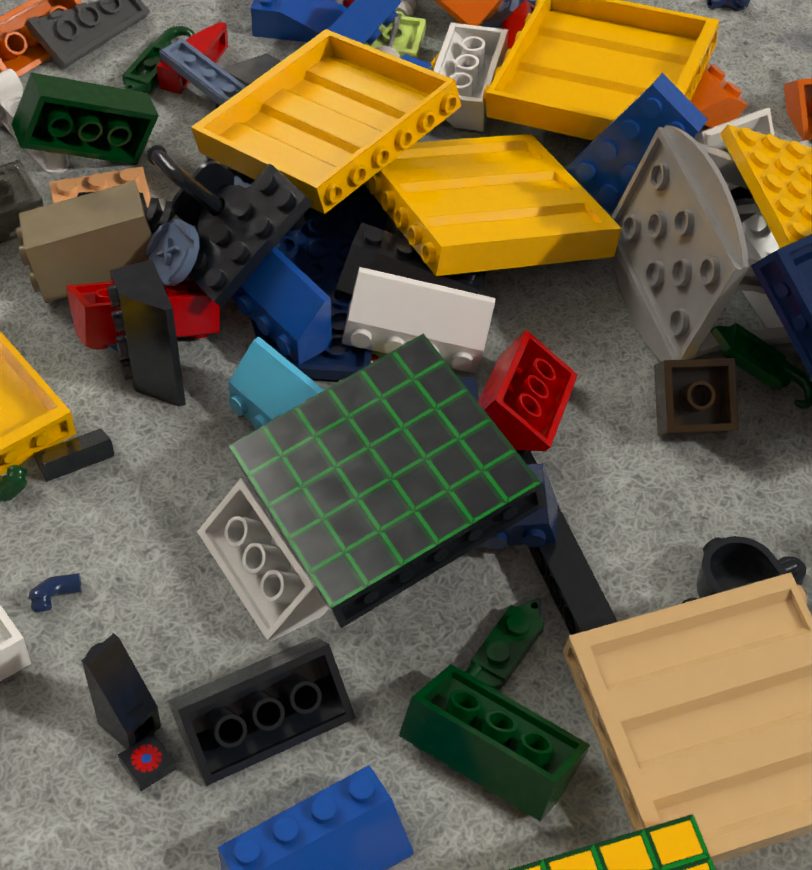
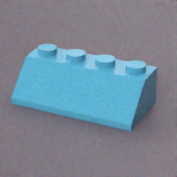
[228,337,324,430]

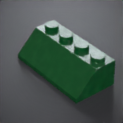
[398,664,590,821]

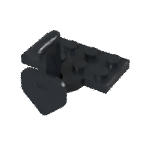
[147,145,313,307]

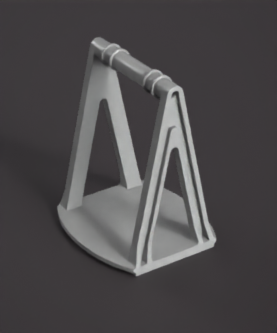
[611,125,797,362]

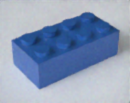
[566,73,708,214]

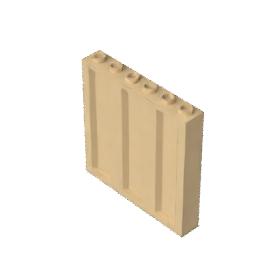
[563,573,812,864]

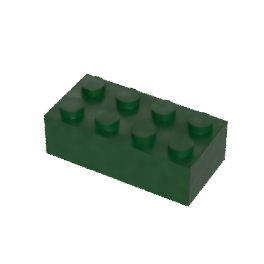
[11,72,159,165]

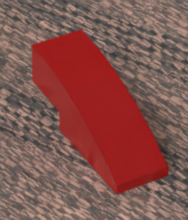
[156,22,228,94]

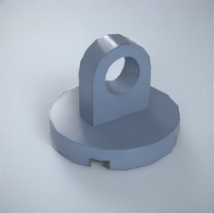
[146,219,199,287]

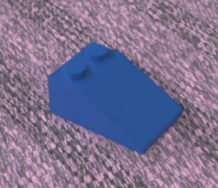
[251,0,347,42]

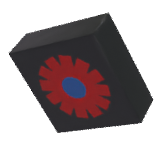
[118,733,177,791]

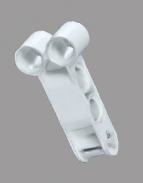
[0,68,70,174]

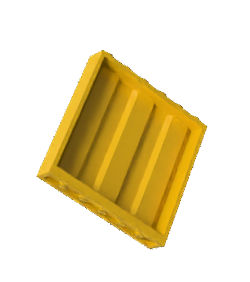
[483,0,720,141]
[191,29,461,214]
[364,134,622,276]

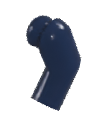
[706,0,750,11]
[28,573,82,612]

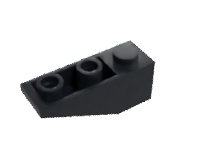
[82,633,161,749]

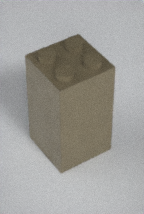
[16,181,153,303]

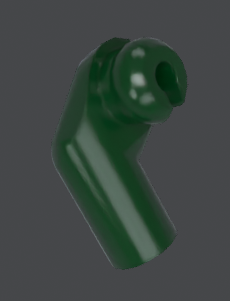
[0,465,27,501]

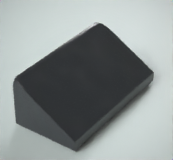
[33,428,115,482]

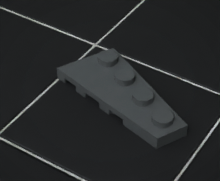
[24,0,150,70]

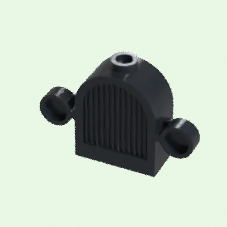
[681,536,806,604]

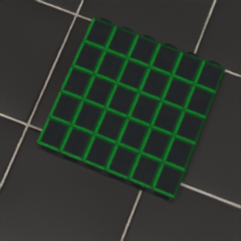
[229,333,547,628]

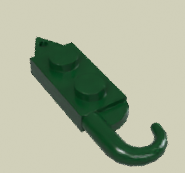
[122,26,195,92]
[710,323,812,409]
[465,598,545,690]

